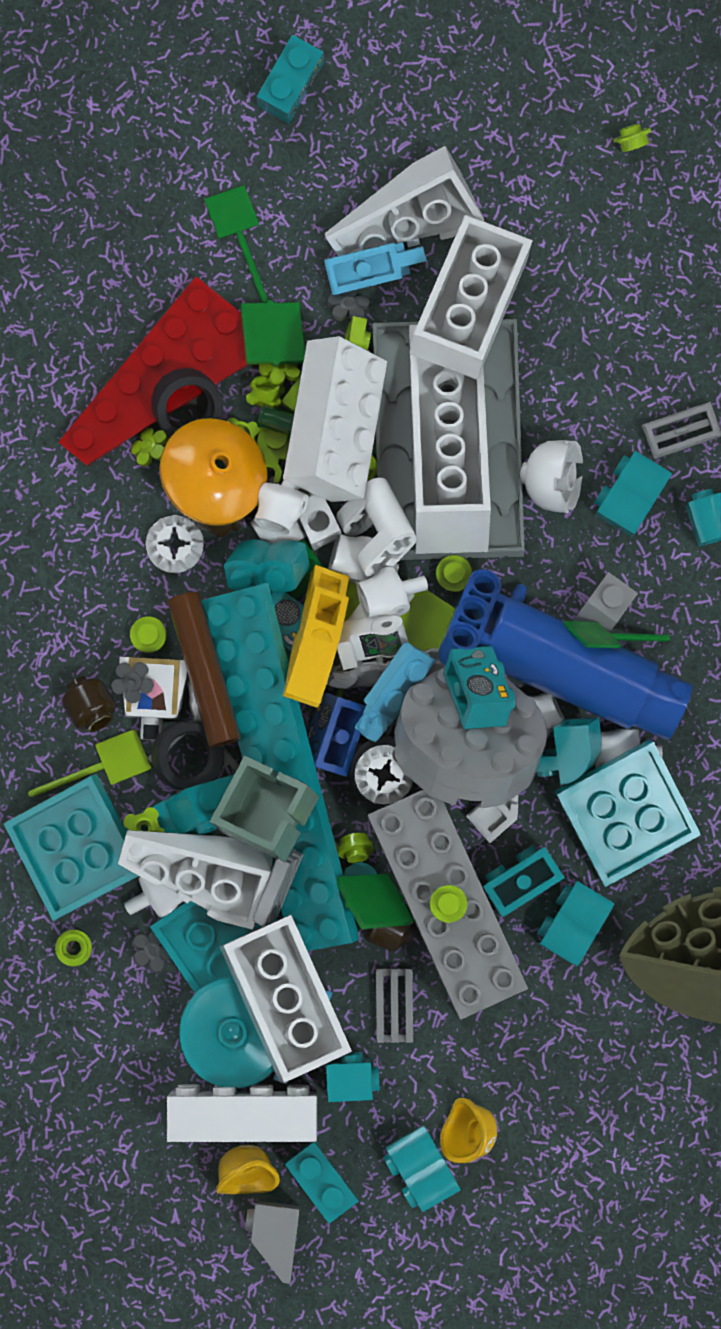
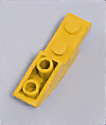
[283,565,349,708]

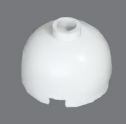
[520,440,583,513]

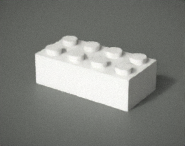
[409,215,533,380]
[283,336,387,502]
[220,915,352,1083]
[167,1084,317,1142]

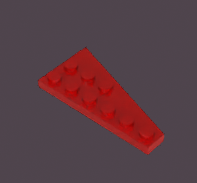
[58,277,249,466]

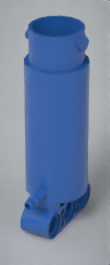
[438,569,693,741]

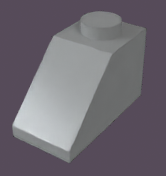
[573,572,638,633]
[245,1201,300,1284]

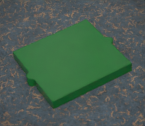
[240,300,305,367]
[337,874,414,929]

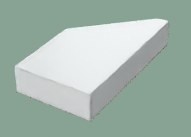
[466,795,518,843]

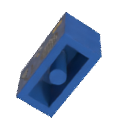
[307,692,366,777]

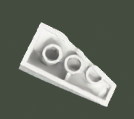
[325,146,484,256]
[118,830,273,930]

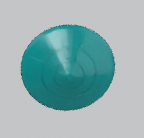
[179,977,274,1089]

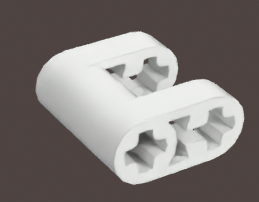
[336,478,417,577]

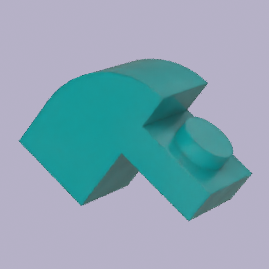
[536,717,602,785]

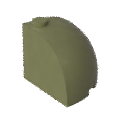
[619,887,721,1024]

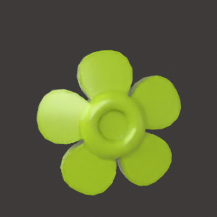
[259,364,300,385]
[131,428,169,467]

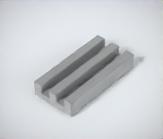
[641,402,721,460]
[253,849,304,927]
[376,969,413,1043]

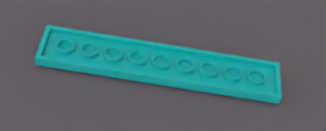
[202,583,360,951]

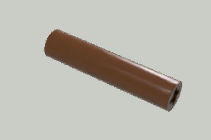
[167,592,241,748]

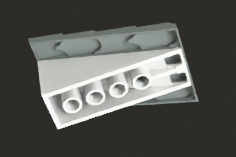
[373,319,524,560]

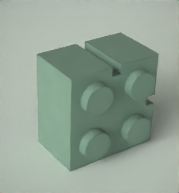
[210,756,319,863]

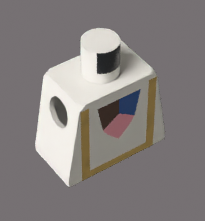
[120,657,189,740]

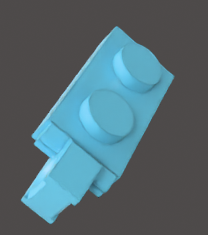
[324,242,427,295]
[355,642,436,742]

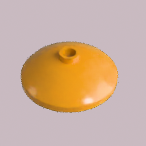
[159,418,267,525]

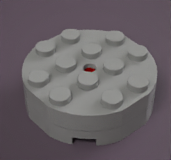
[394,668,547,808]

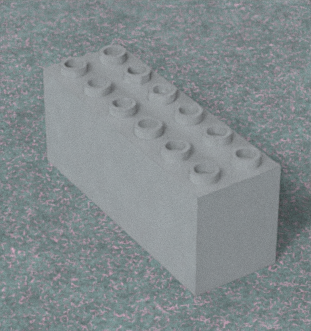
[367,790,528,1020]

